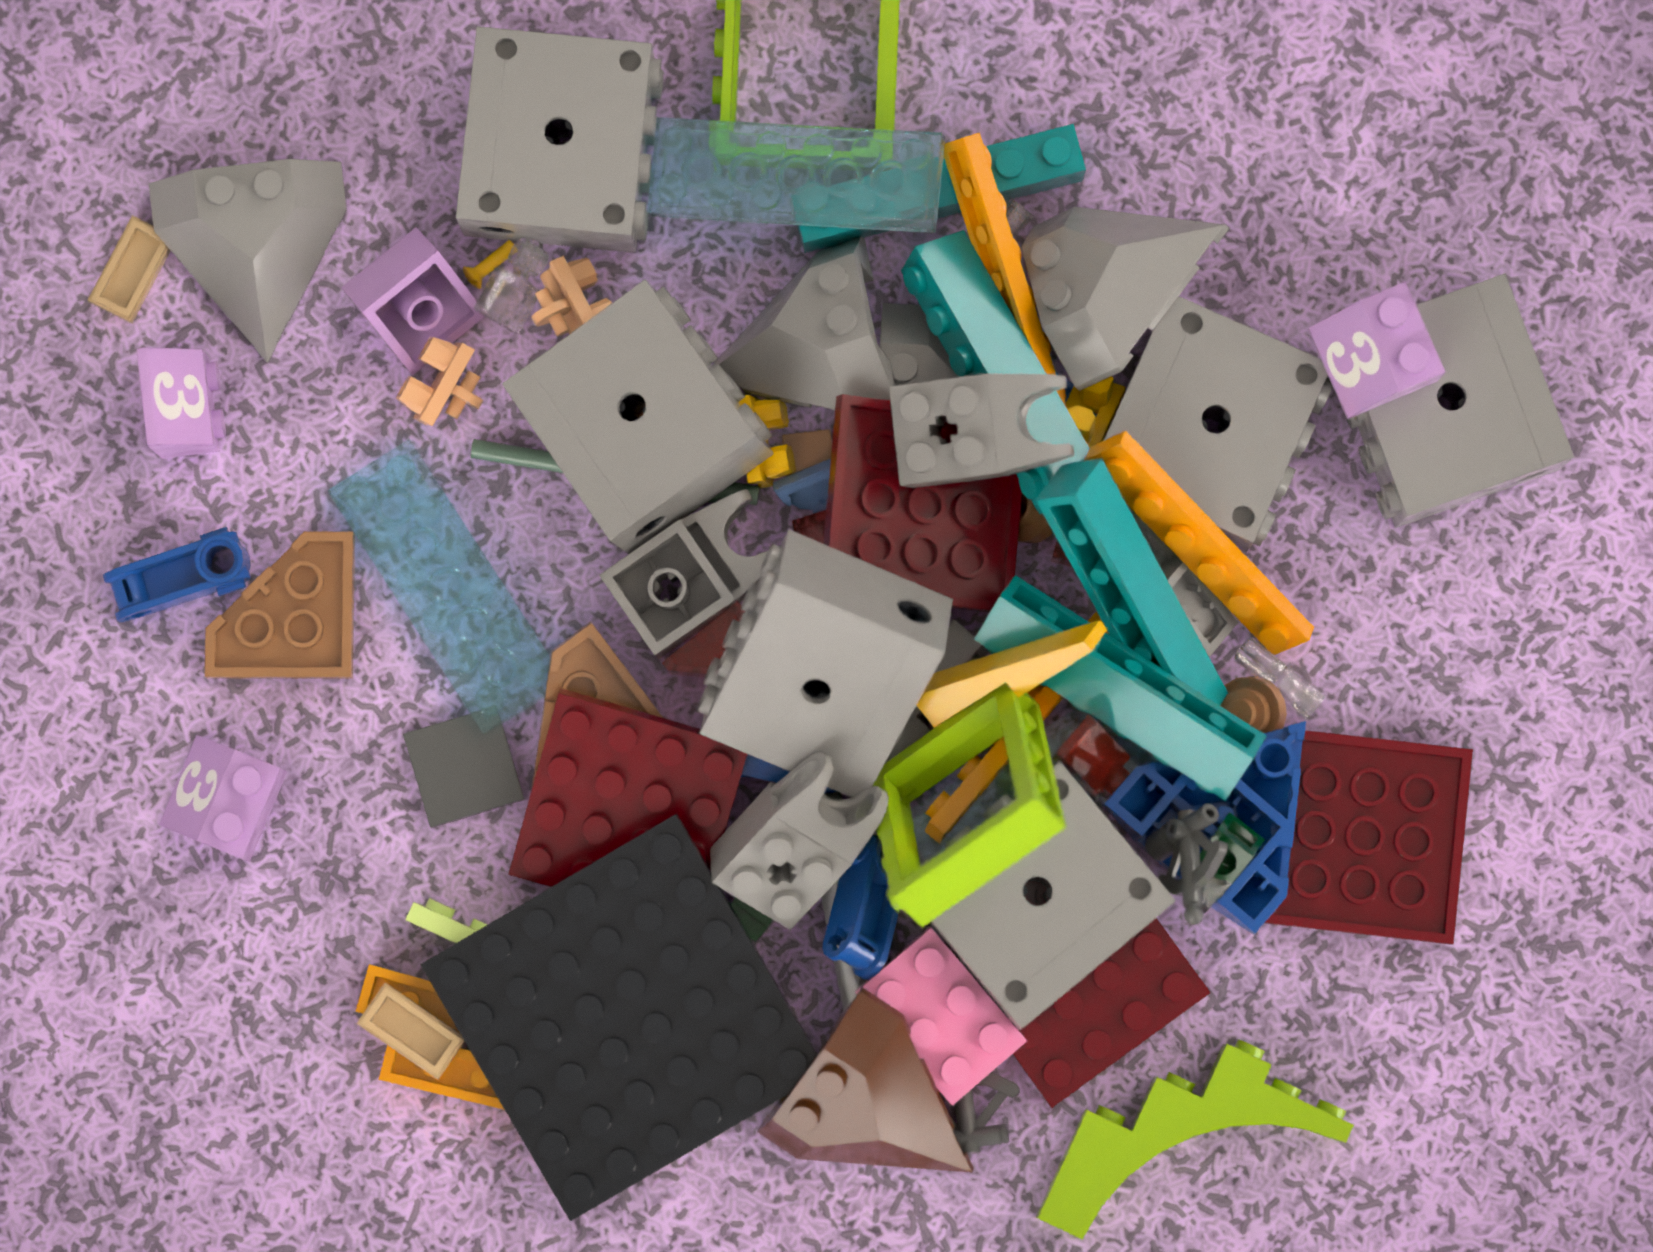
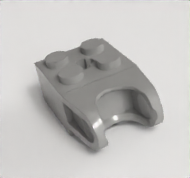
[889,374,1074,488]
[599,489,780,659]
[710,752,888,930]

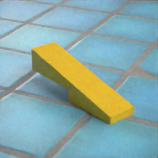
[916,620,1107,727]

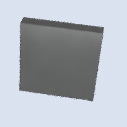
[403,706,525,828]

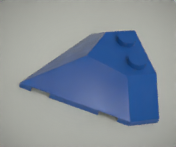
[1104,721,1306,934]

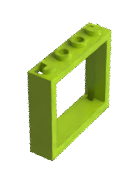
[710,0,900,173]
[873,682,1066,927]

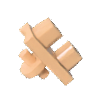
[531,255,612,337]
[396,337,483,426]

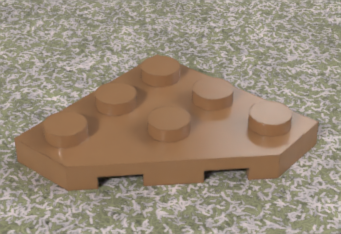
[205,531,355,679]
[532,622,663,787]

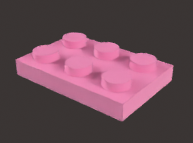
[854,927,1027,1106]

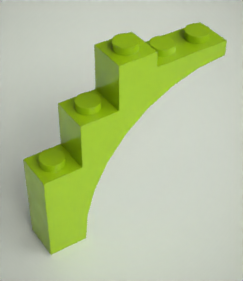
[1036,1039,1354,1240]

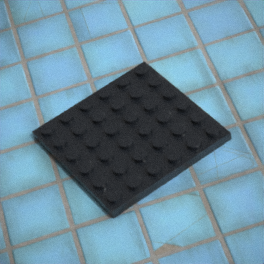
[420,814,818,1222]

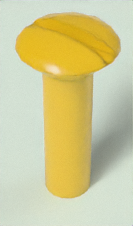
[463,240,518,289]

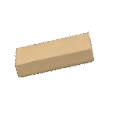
[88,215,171,324]
[356,983,465,1080]

